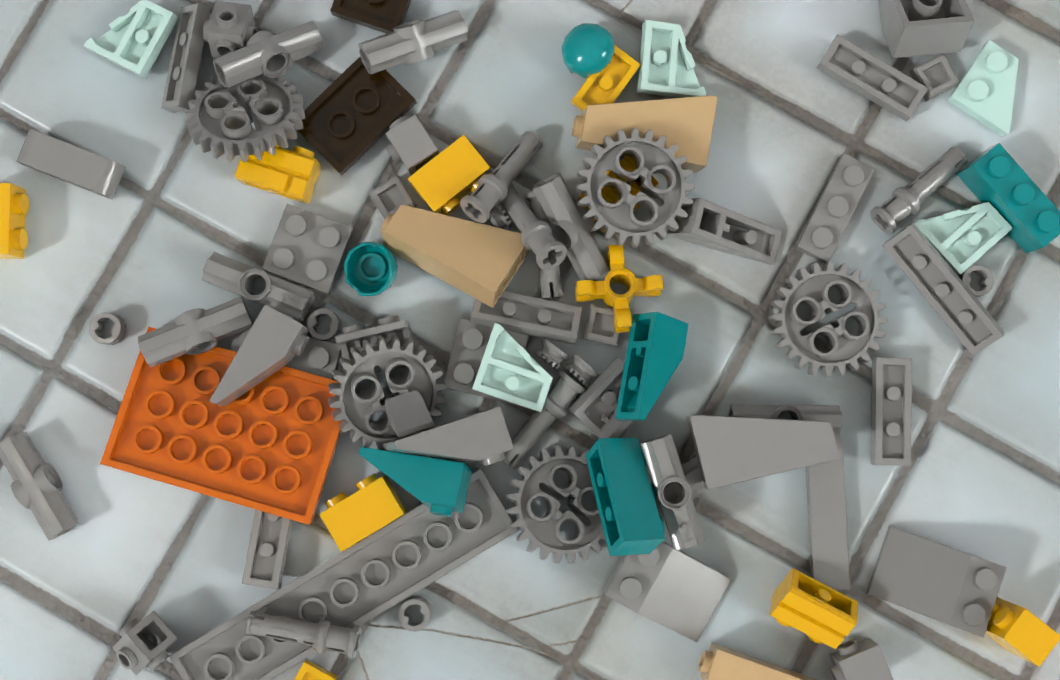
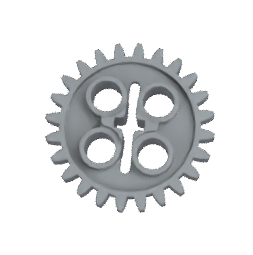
[185,74,306,162]
[575,128,695,248]
[768,261,888,377]
[328,335,446,450]
[505,446,606,564]

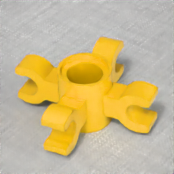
[575,244,664,333]

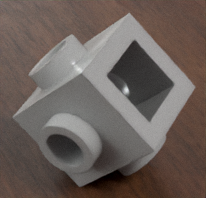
[203,1,258,58]
[113,611,178,675]

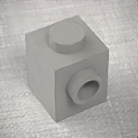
[385,115,439,175]
[829,638,893,680]

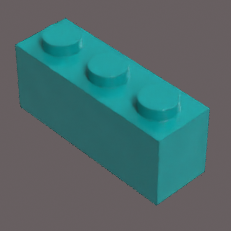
[957,143,1060,253]
[585,438,665,556]

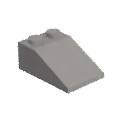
[878,0,974,58]
[383,406,514,466]
[866,526,1007,638]
[603,541,731,642]

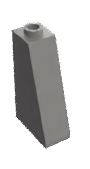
[687,415,843,490]

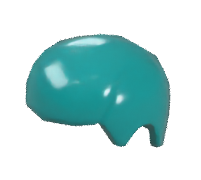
[561,23,614,78]
[344,241,398,296]

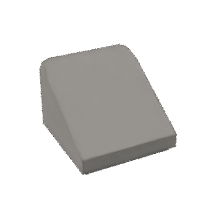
[384,390,434,438]

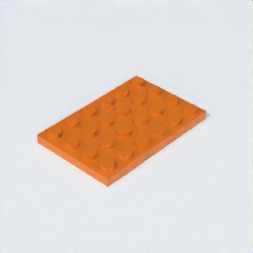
[100,326,342,525]

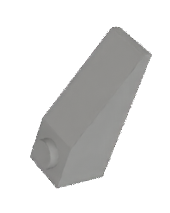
[667,198,782,265]
[209,304,309,407]

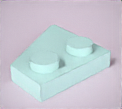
[84,0,179,79]
[947,40,1019,137]
[914,202,1013,276]
[472,323,553,412]

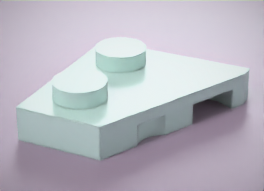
[637,20,706,98]

